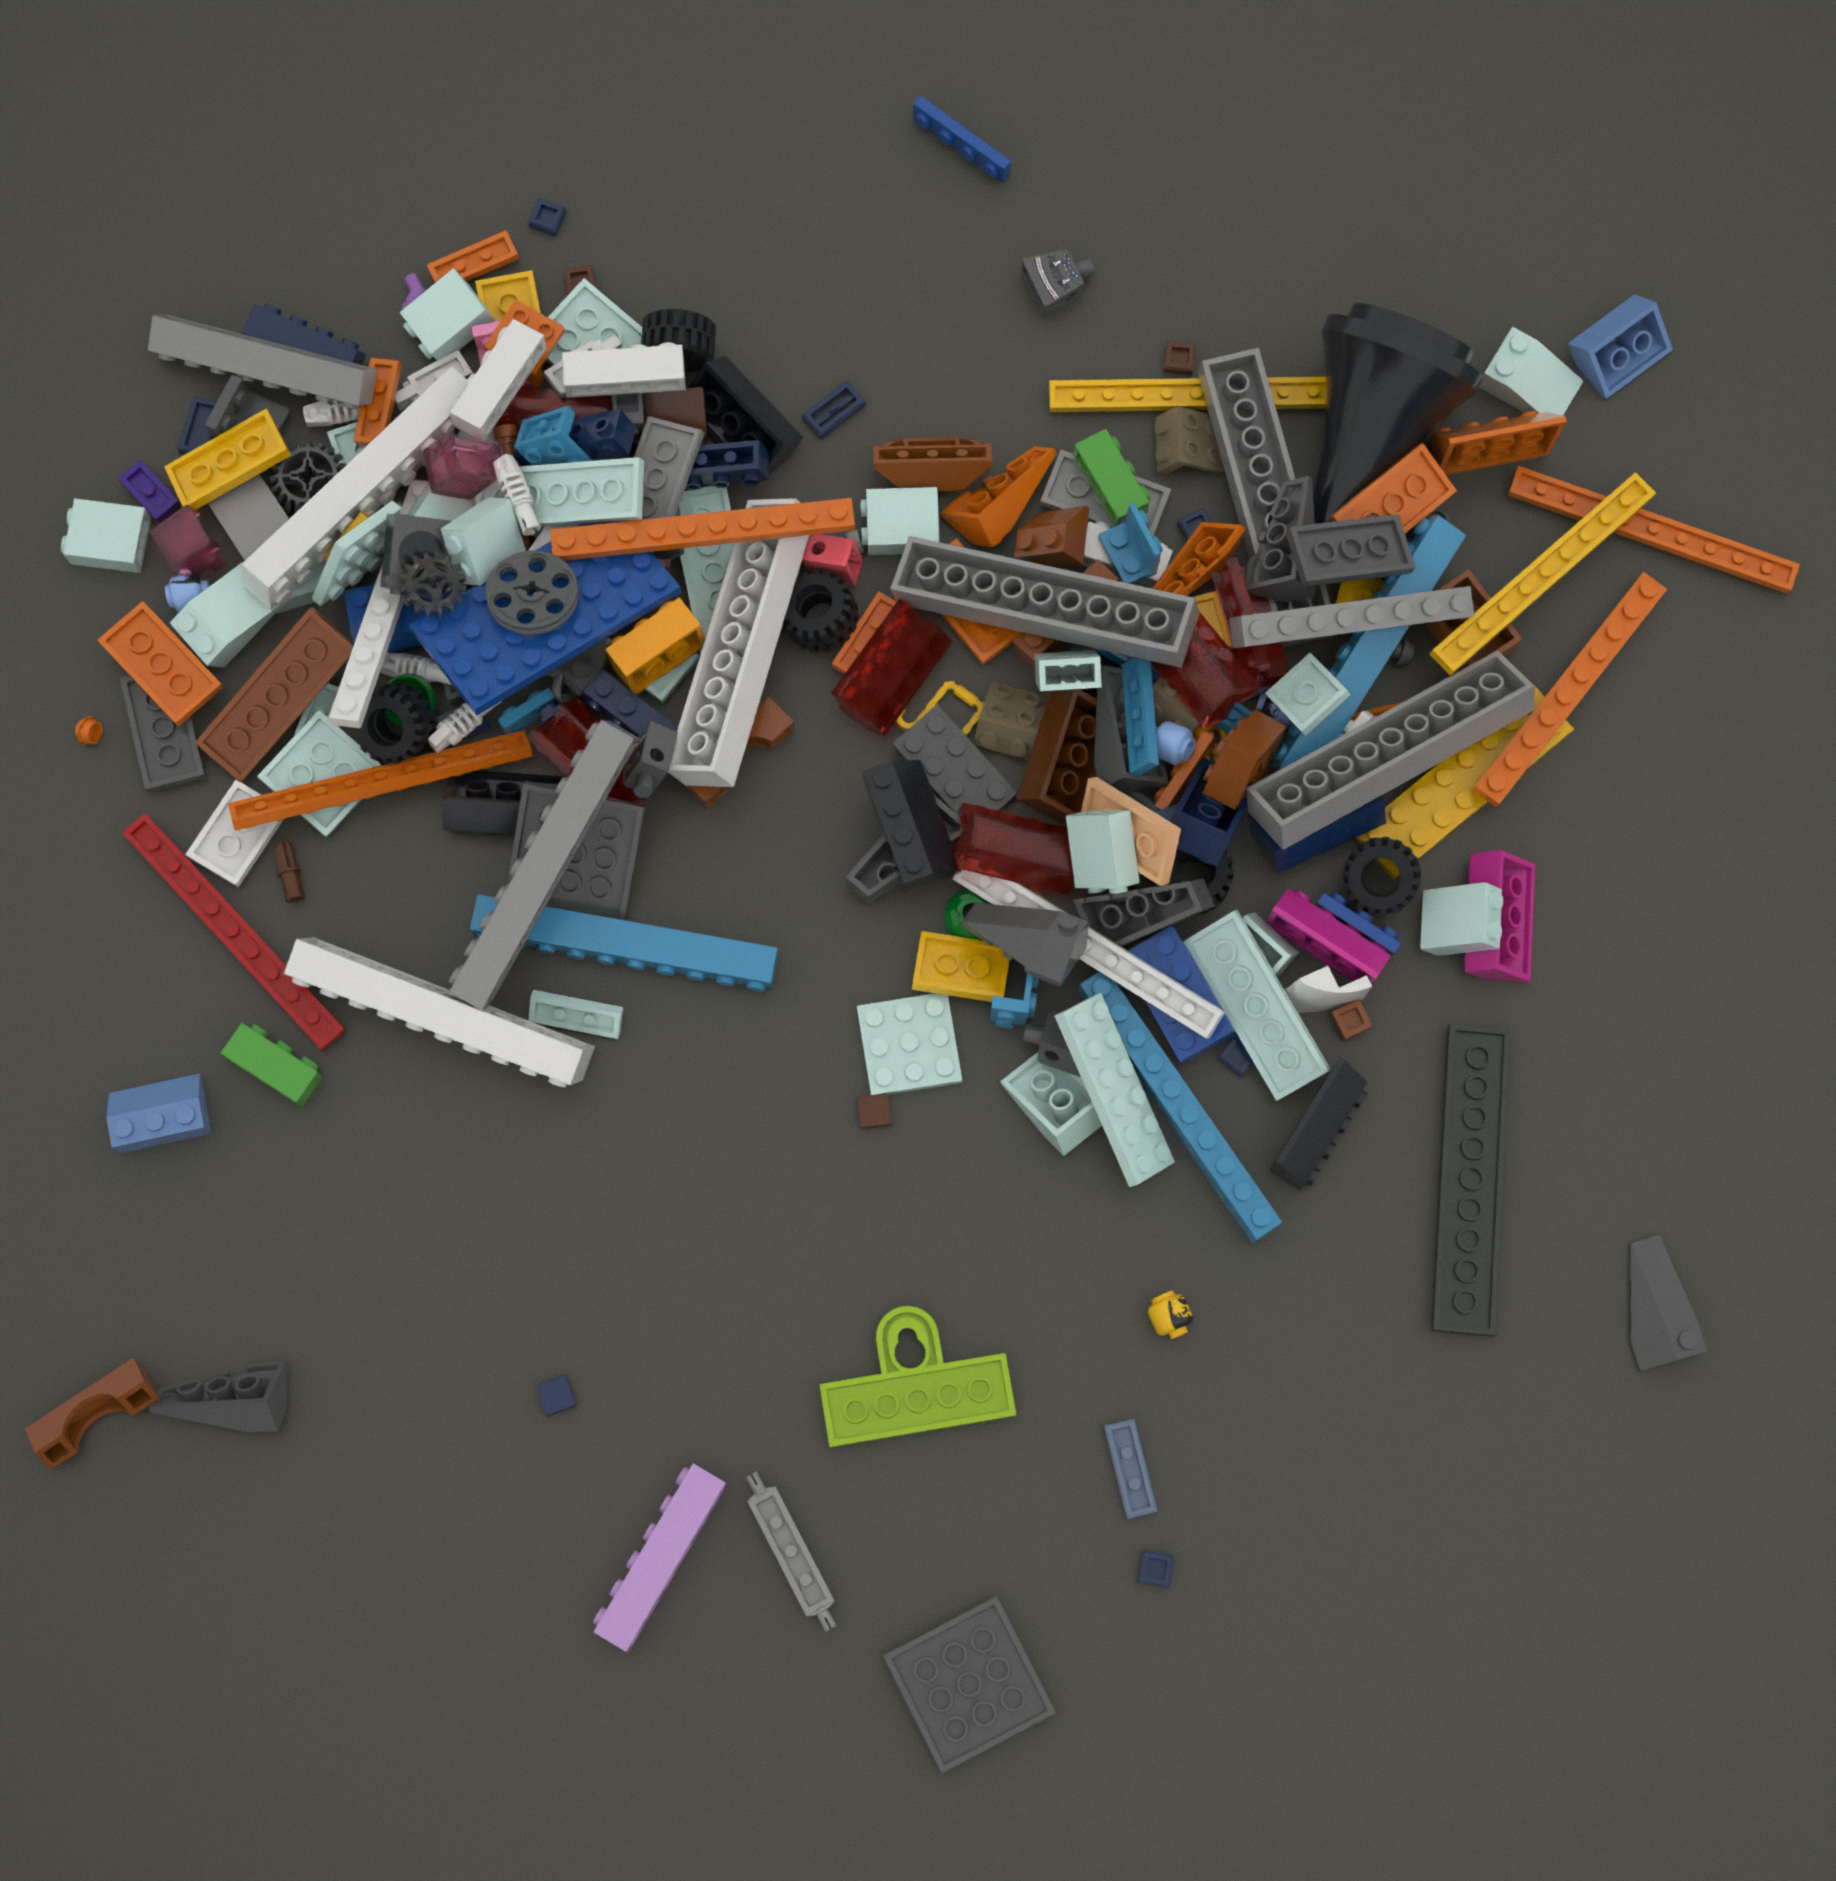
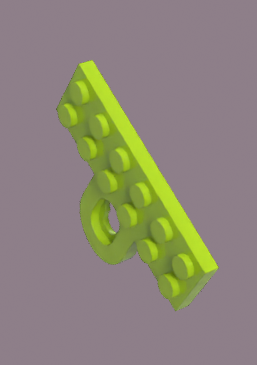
[819,1306,1016,1448]

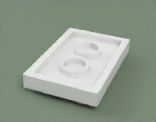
[185,780,283,888]

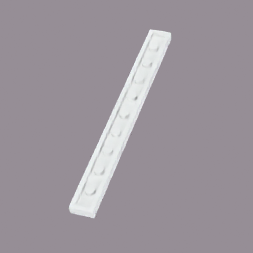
[329,480,430,728]
[953,853,1225,1039]

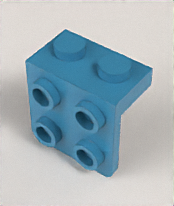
[989,973,1039,1029]

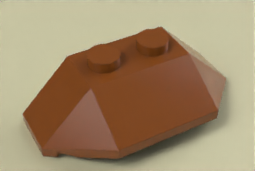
[873,437,992,492]

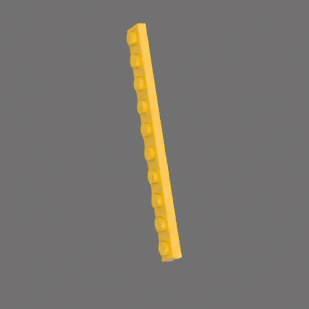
[1049,377,1326,412]
[1429,472,1656,676]

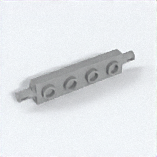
[745,1471,837,1632]

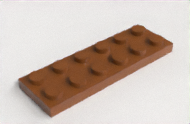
[195,607,354,782]

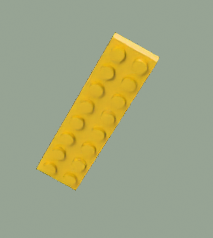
[1356,685,1574,880]

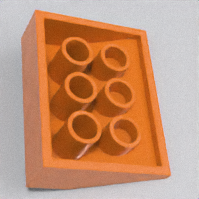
[1427,411,1567,475]

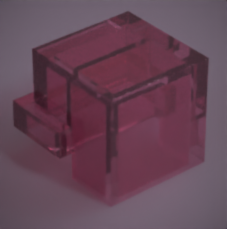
[423,435,502,500]
[149,504,226,575]

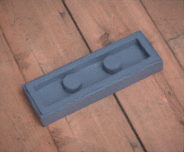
[1103,1419,1158,1520]

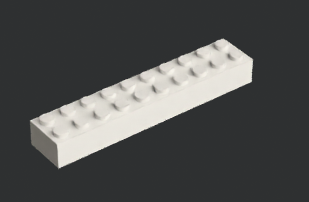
[242,366,467,610]
[668,498,809,787]
[284,937,595,1088]

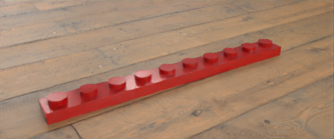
[122,813,346,1051]

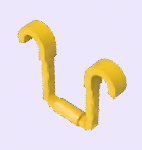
[896,681,984,736]

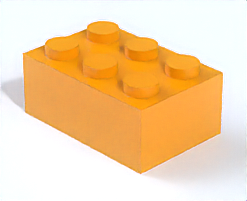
[605,597,705,695]

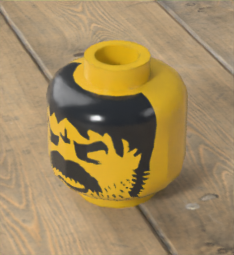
[1147,1291,1194,1340]

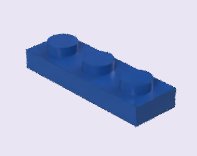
[1318,891,1401,953]

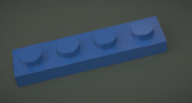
[913,95,1011,182]

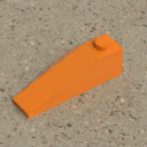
[940,446,1057,547]
[1152,522,1245,596]

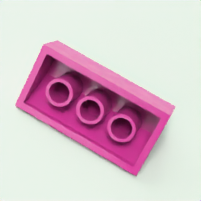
[1464,850,1535,982]
[1266,888,1391,985]

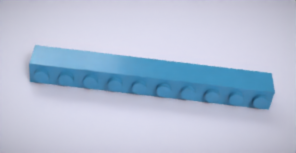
[1270,515,1466,772]
[470,894,779,992]
[1078,971,1282,1244]

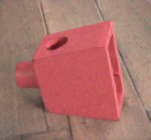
[802,534,864,588]

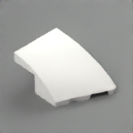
[1284,966,1372,1013]

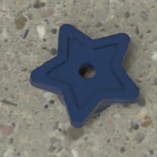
[537,700,569,730]

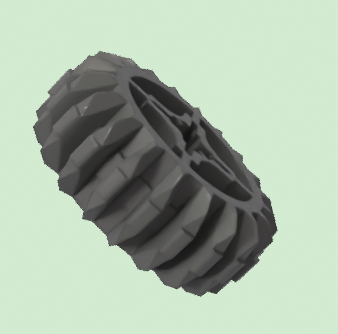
[269,440,347,514]

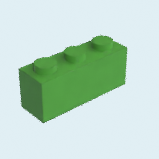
[1073,429,1151,526]
[220,1023,323,1107]

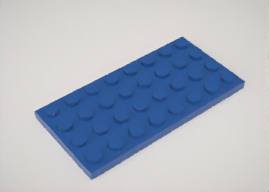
[409,521,681,716]

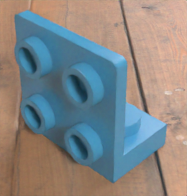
[514,406,593,466]
[1098,503,1163,585]

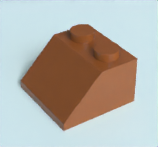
[1014,506,1089,567]

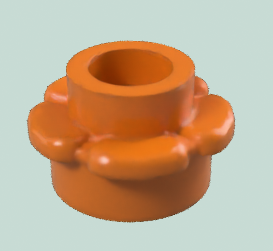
[75,716,103,745]

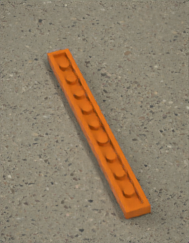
[1507,466,1800,594]
[550,498,855,561]
[1472,572,1667,808]
[228,730,533,831]

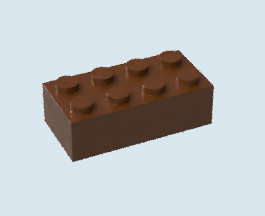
[1016,689,1097,823]

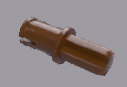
[274,841,305,903]

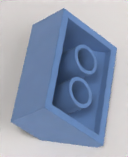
[1567,294,1673,399]
[106,1073,212,1154]

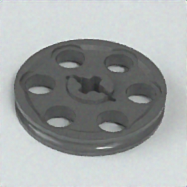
[485,551,578,635]

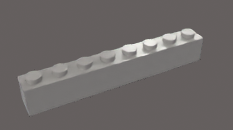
[148,315,377,410]
[1229,586,1474,648]

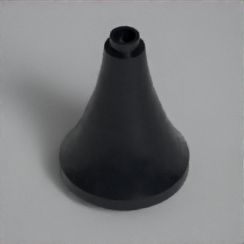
[1313,303,1483,524]

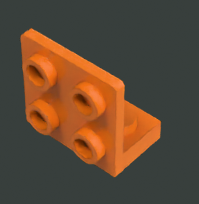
[484,300,565,388]

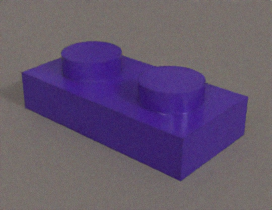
[118,460,181,523]

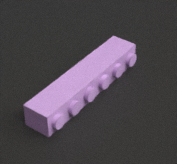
[593,1463,727,1652]

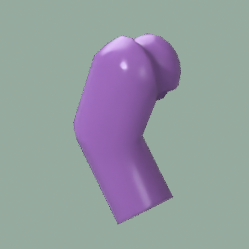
[402,273,426,310]

